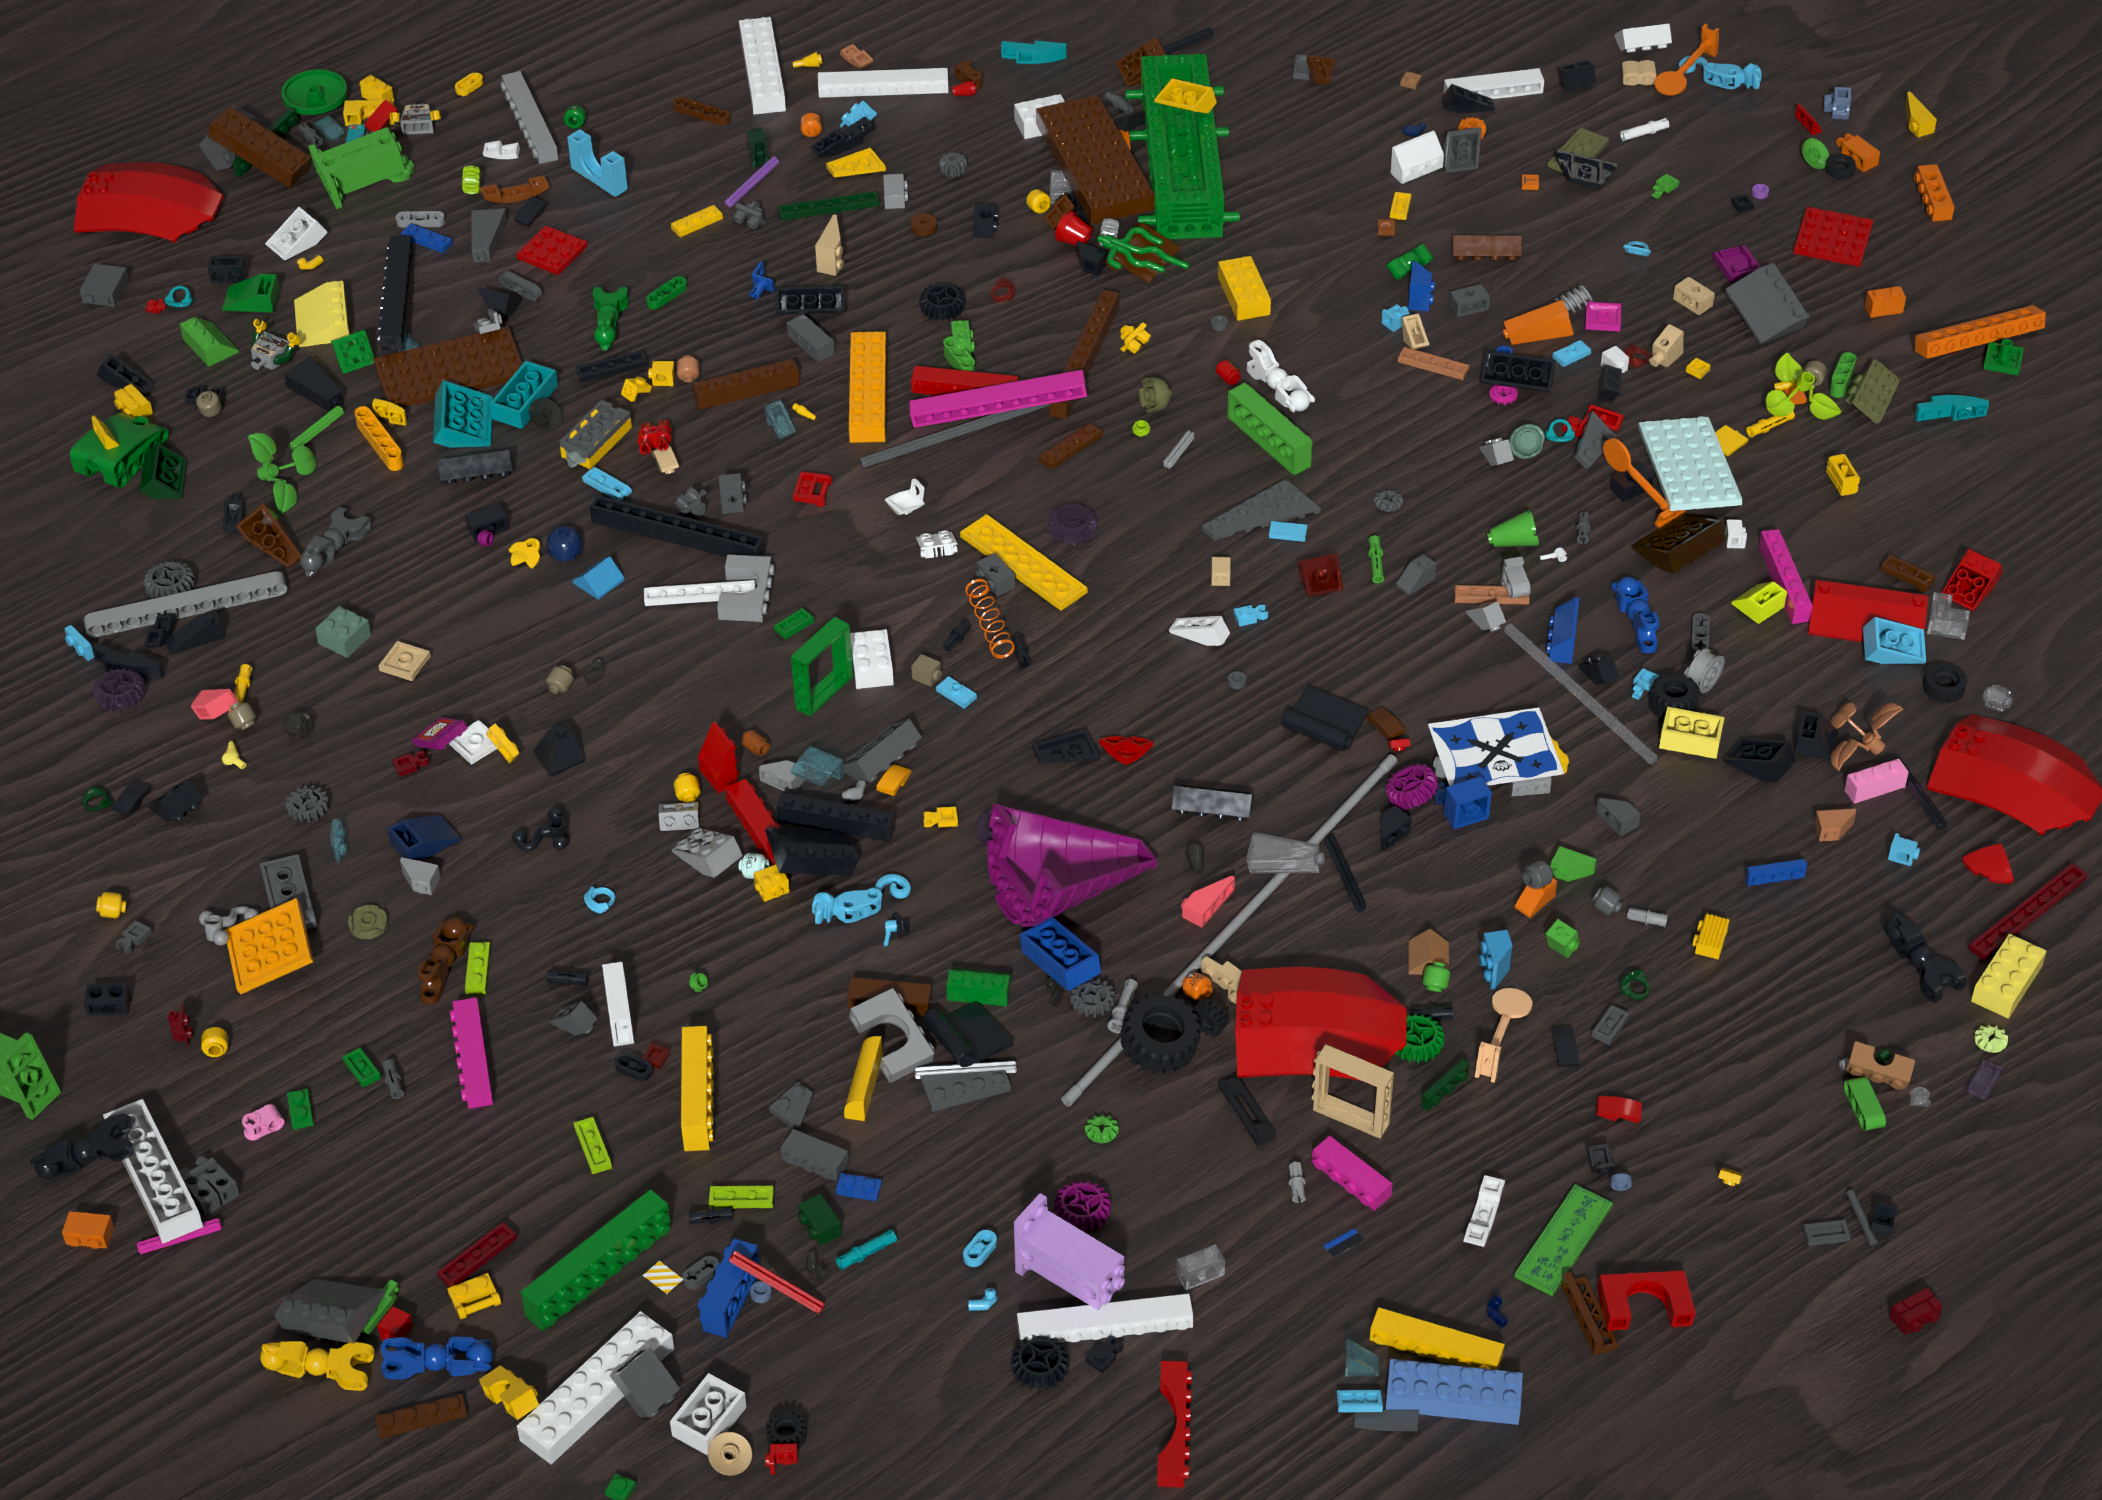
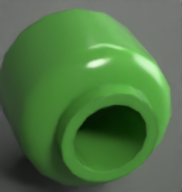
[1422,962,1451,992]

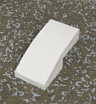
[483,141,520,159]

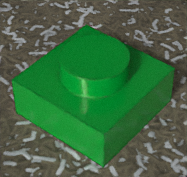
[605,1474,636,1500]

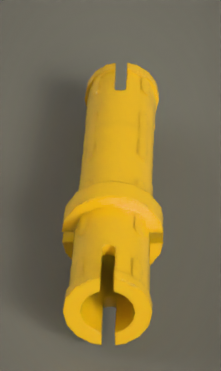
[1746,411,1795,437]
[229,664,253,712]

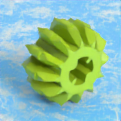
[462,166,480,194]

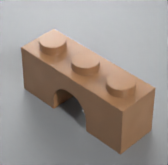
[1845,1041,1915,1089]

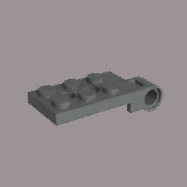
[259,854,317,929]

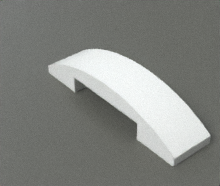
[1463,1175,1505,1247]

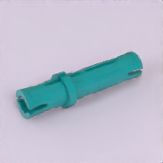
[835,1229,897,1270]

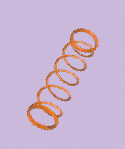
[965,579,1015,658]

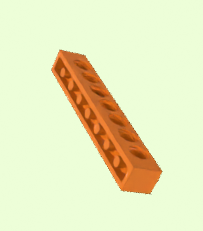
[1915,305,2046,359]

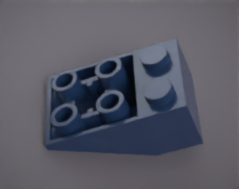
[387,815,461,861]

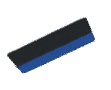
[1324,1229,1364,1257]

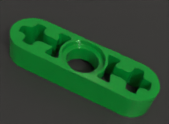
[646,276,687,309]

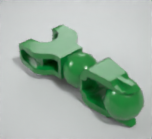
[593,287,629,350]

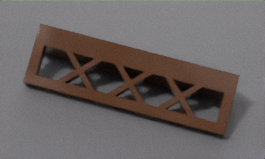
[1561,1272,1619,1355]

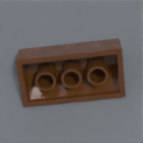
[1451,235,1522,261]

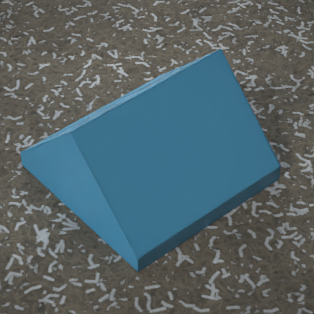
[572,556,625,600]

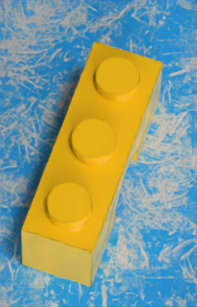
[343,99,395,126]
[479,1365,539,1420]

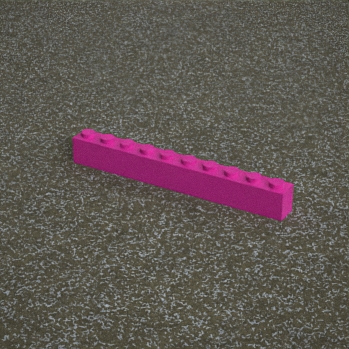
[910,370,1087,428]

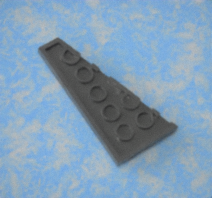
[1202,479,1321,540]

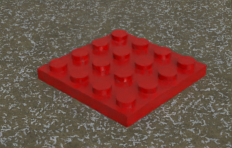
[1793,207,1874,267]

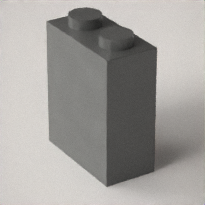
[80,264,130,307]
[609,1347,680,1418]

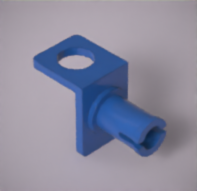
[749,261,775,300]

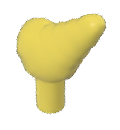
[222,741,247,770]

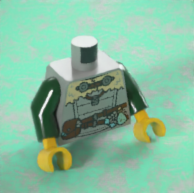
[390,101,441,135]
[250,319,301,370]

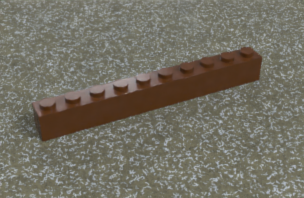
[1050,289,1119,420]

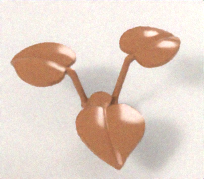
[1830,703,1904,771]

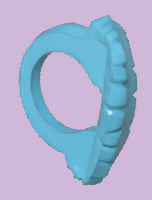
[1623,241,1651,257]
[584,887,615,914]

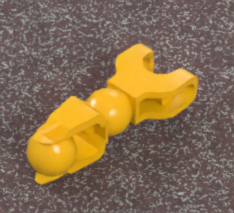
[260,1341,375,1391]

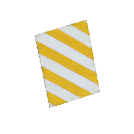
[643,1261,683,1294]

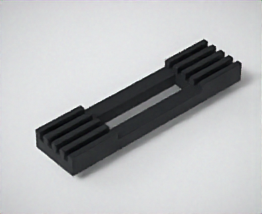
[1113,111,1146,132]
[1218,1075,1276,1146]

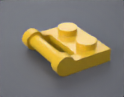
[447,1273,501,1320]

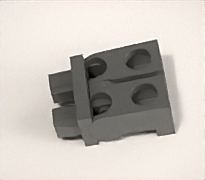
[179,1156,240,1217]

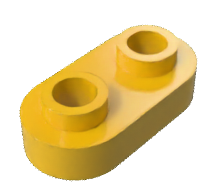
[455,73,483,96]

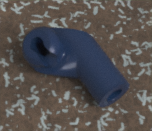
[1402,122,1426,137]

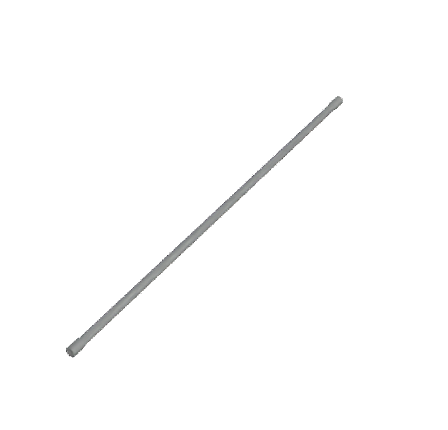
[1061,754,1397,1106]

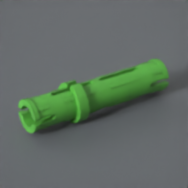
[1368,535,1384,584]

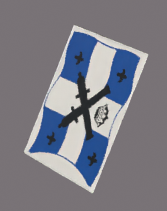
[1428,708,1564,786]

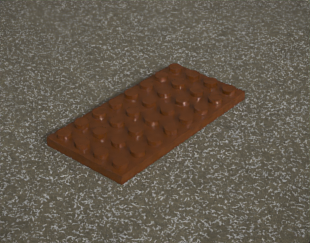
[373,326,522,408]

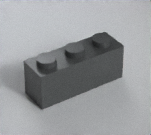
[787,314,835,362]
[781,1129,849,1182]

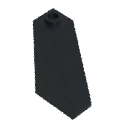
[284,356,344,412]

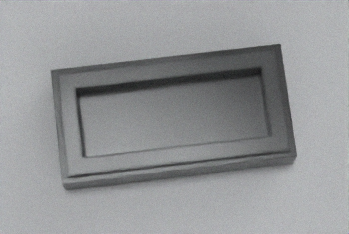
[1293,54,1310,80]
[1802,1219,1851,1246]

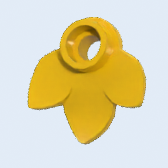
[509,538,540,569]

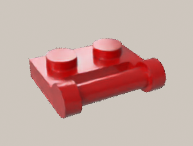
[793,472,832,507]

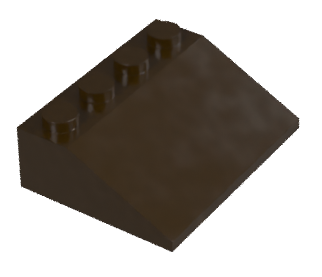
[1631,513,1726,573]

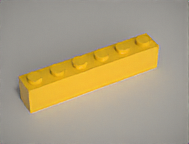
[1370,1307,1505,1370]

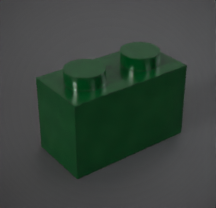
[797,1194,842,1246]

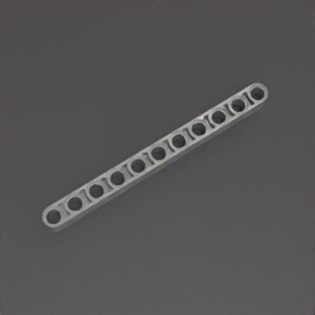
[84,571,287,638]

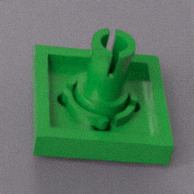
[330,330,374,374]
[1983,339,2024,375]

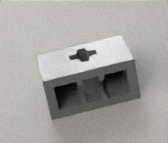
[1449,284,1490,317]
[719,474,747,514]
[976,553,1015,596]

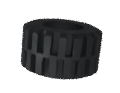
[1649,673,1699,720]

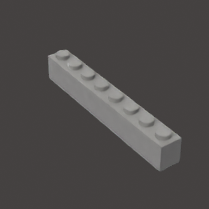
[500,71,558,164]

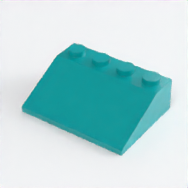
[433,380,493,448]

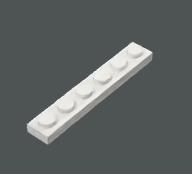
[644,580,755,606]

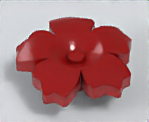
[145,298,167,314]

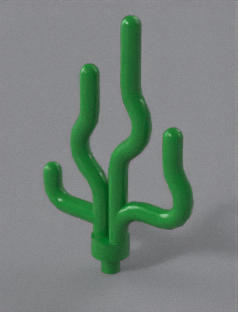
[1097,227,1190,273]

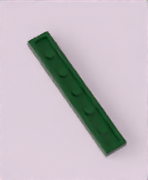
[778,191,880,221]

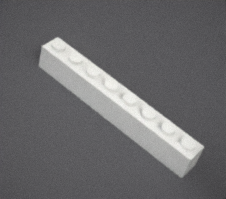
[818,68,948,98]
[1017,1294,1193,1344]

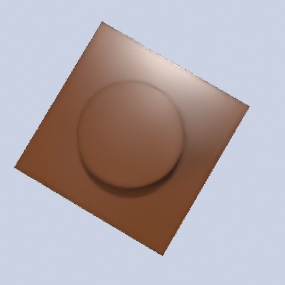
[1377,219,1395,236]

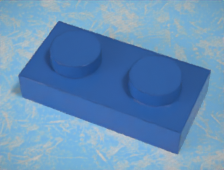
[836,1173,882,1201]

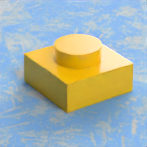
[1686,358,1711,379]
[1718,1168,1743,1186]

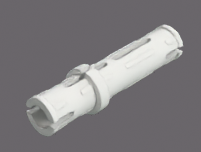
[1620,118,1669,141]

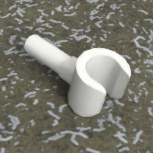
[1540,548,1567,562]

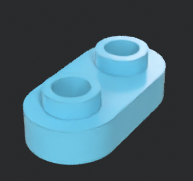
[963,1230,997,1267]

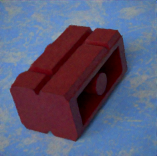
[1889,1287,1943,1335]

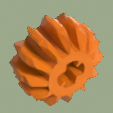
[1458,116,1486,140]

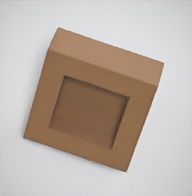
[1400,71,1422,90]

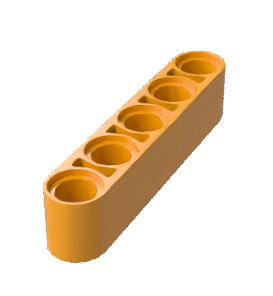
[354,406,404,471]

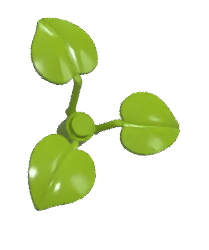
[1765,353,1842,420]

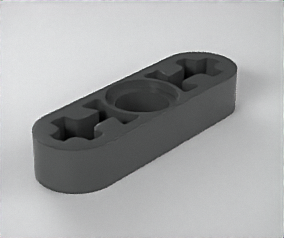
[499,271,542,301]
[1691,613,1710,656]

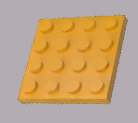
[224,898,314,995]

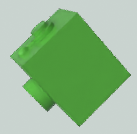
[1546,919,1580,958]

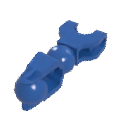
[1611,576,1659,653]
[380,1337,494,1379]

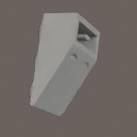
[672,828,743,878]

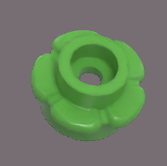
[689,973,708,992]

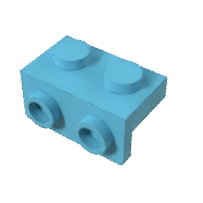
[840,101,877,128]

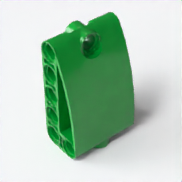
[70,413,169,488]

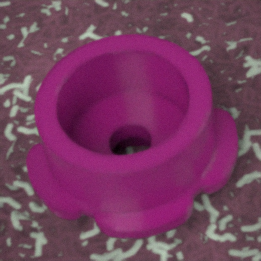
[478,530,493,547]

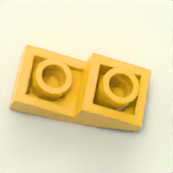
[372,399,407,425]

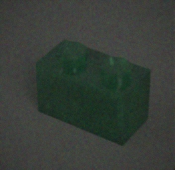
[746,127,769,168]

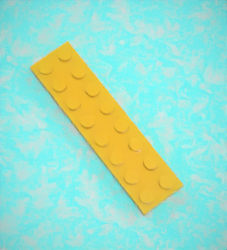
[960,514,1088,611]

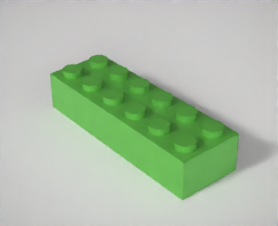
[1228,383,1312,475]

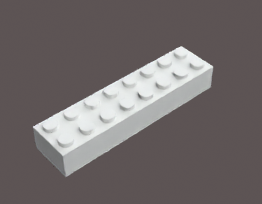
[739,17,786,115]
[103,1099,203,1244]
[517,1311,674,1465]

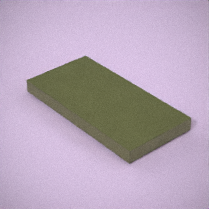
[1548,127,1609,173]

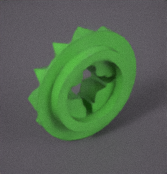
[1085,1113,1118,1143]

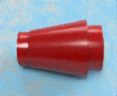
[952,80,977,96]

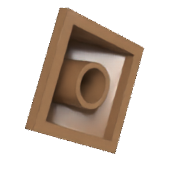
[1408,929,1449,975]

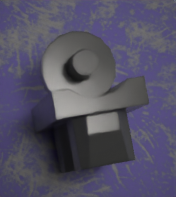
[734,201,766,230]
[674,487,707,516]

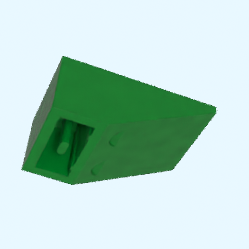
[222,274,280,313]

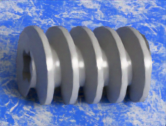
[1554,285,1593,316]

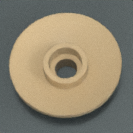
[708,1432,752,1476]

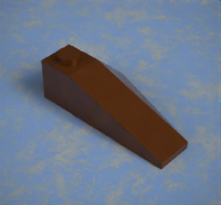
[236,503,302,568]

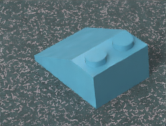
[1863,617,1926,664]

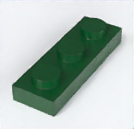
[1421,1059,1469,1111]

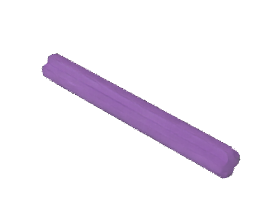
[725,156,779,208]

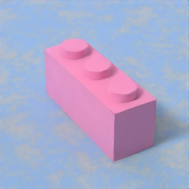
[1844,758,1908,804]

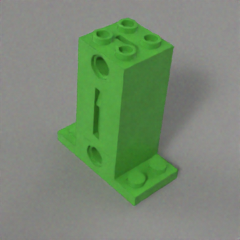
[308,127,406,209]
[0,1032,61,1120]

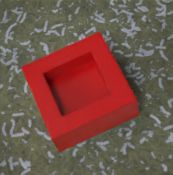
[1387,738,1410,751]

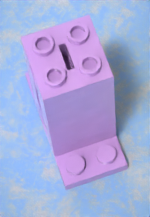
[1014,1193,1125,1310]

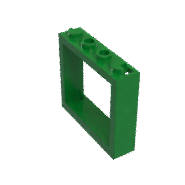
[791,616,853,717]

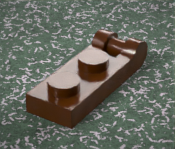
[1880,555,1936,592]

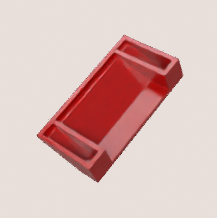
[1808,580,1928,642]

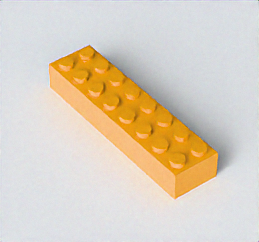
[849,332,886,443]

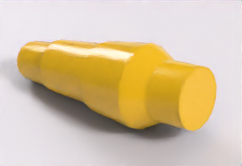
[792,403,816,420]

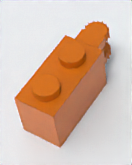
[1836,133,1880,172]

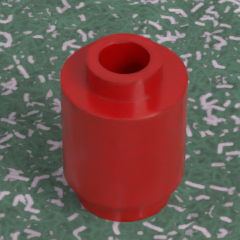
[1216,360,1241,385]

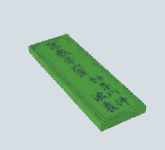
[1514,1184,1613,1296]

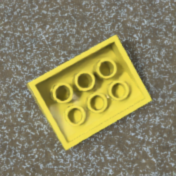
[294,280,350,347]

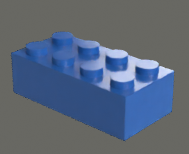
[1019,917,1101,991]
[698,1239,760,1338]

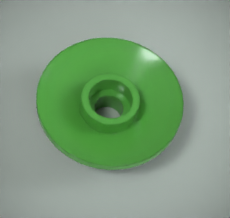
[1802,138,1829,169]

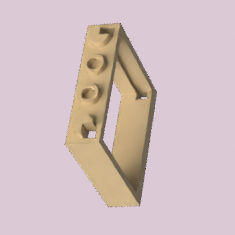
[1312,1044,1394,1139]

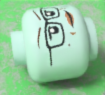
[739,853,770,879]

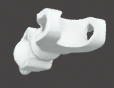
[1246,340,1315,412]

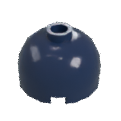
[546,526,584,561]

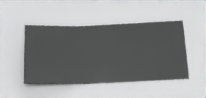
[1354,1410,1419,1431]

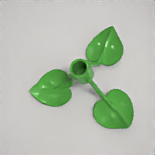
[247,433,316,514]

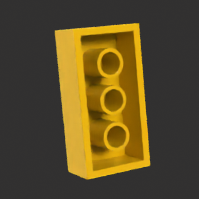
[1218,256,1271,321]

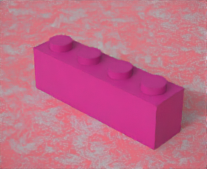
[1312,1136,1393,1211]

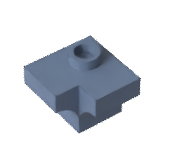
[1824,87,1851,120]

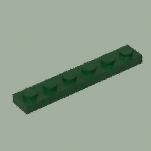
[232,107,298,177]

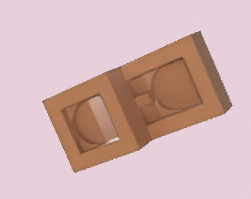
[840,44,874,69]

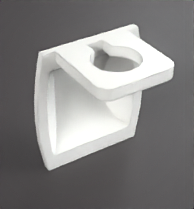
[885,478,925,515]

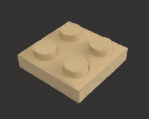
[379,641,431,681]

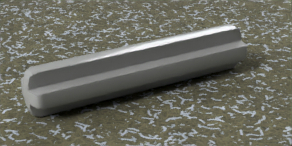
[1163,430,1195,469]

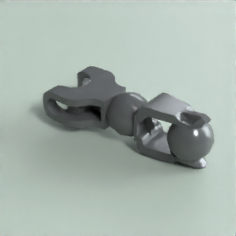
[300,507,372,577]

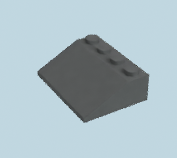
[1725,263,1809,345]
[274,1279,385,1344]

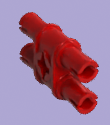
[638,419,672,455]

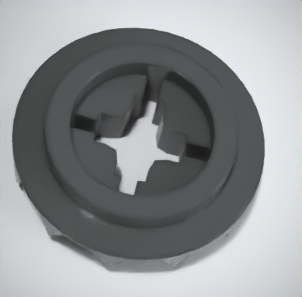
[1374,489,1403,512]

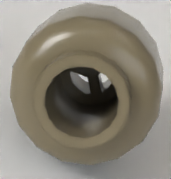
[1803,360,1827,387]
[196,391,222,417]
[546,665,574,694]
[228,701,256,730]

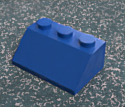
[1546,597,1579,664]

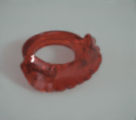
[991,278,1015,302]
[1624,344,1651,368]

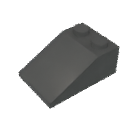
[1442,127,1482,173]

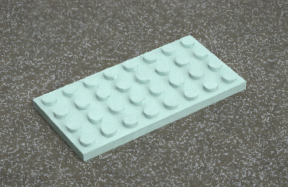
[1638,416,1742,511]

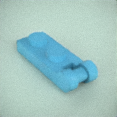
[582,467,632,501]

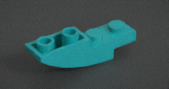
[1001,40,1067,64]
[1914,395,1989,421]

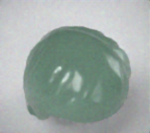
[1509,424,1545,459]

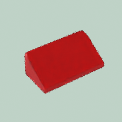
[1795,103,1822,135]
[1585,404,1625,431]

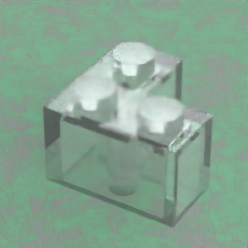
[1927,592,1970,640]

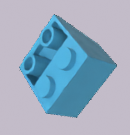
[1479,930,1512,990]

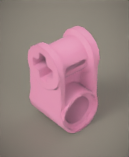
[242,1104,285,1140]

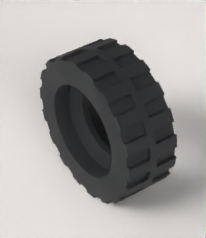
[1923,663,1967,703]

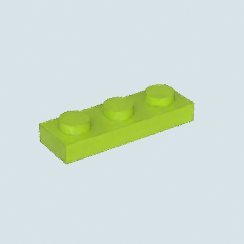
[465,942,491,994]
[573,1117,612,1175]
[709,1186,774,1208]

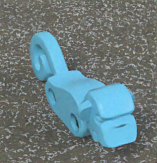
[1679,56,1762,89]
[812,874,911,924]

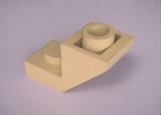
[651,445,679,474]

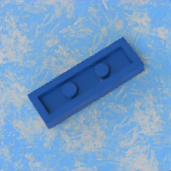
[401,223,453,253]
[1745,859,1807,886]

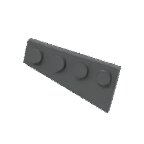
[920,1070,1011,1112]

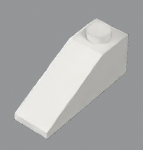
[1169,616,1230,646]

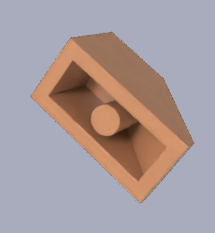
[1814,808,1856,841]

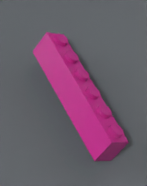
[1759,529,1813,624]
[450,997,493,1109]

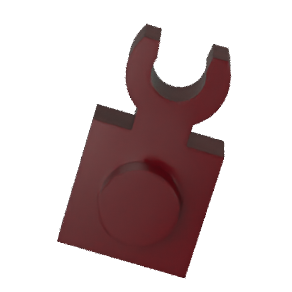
[392,751,429,777]

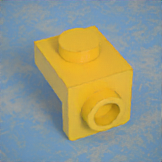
[621,377,652,402]

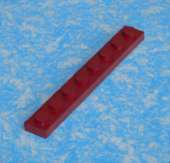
[1968,863,2088,961]

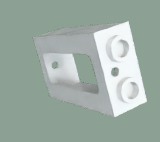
[602,962,634,1046]

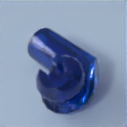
[1487,1296,1508,1328]

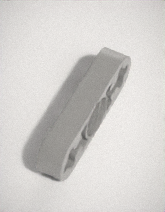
[396,211,445,228]

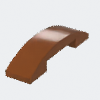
[480,176,549,203]

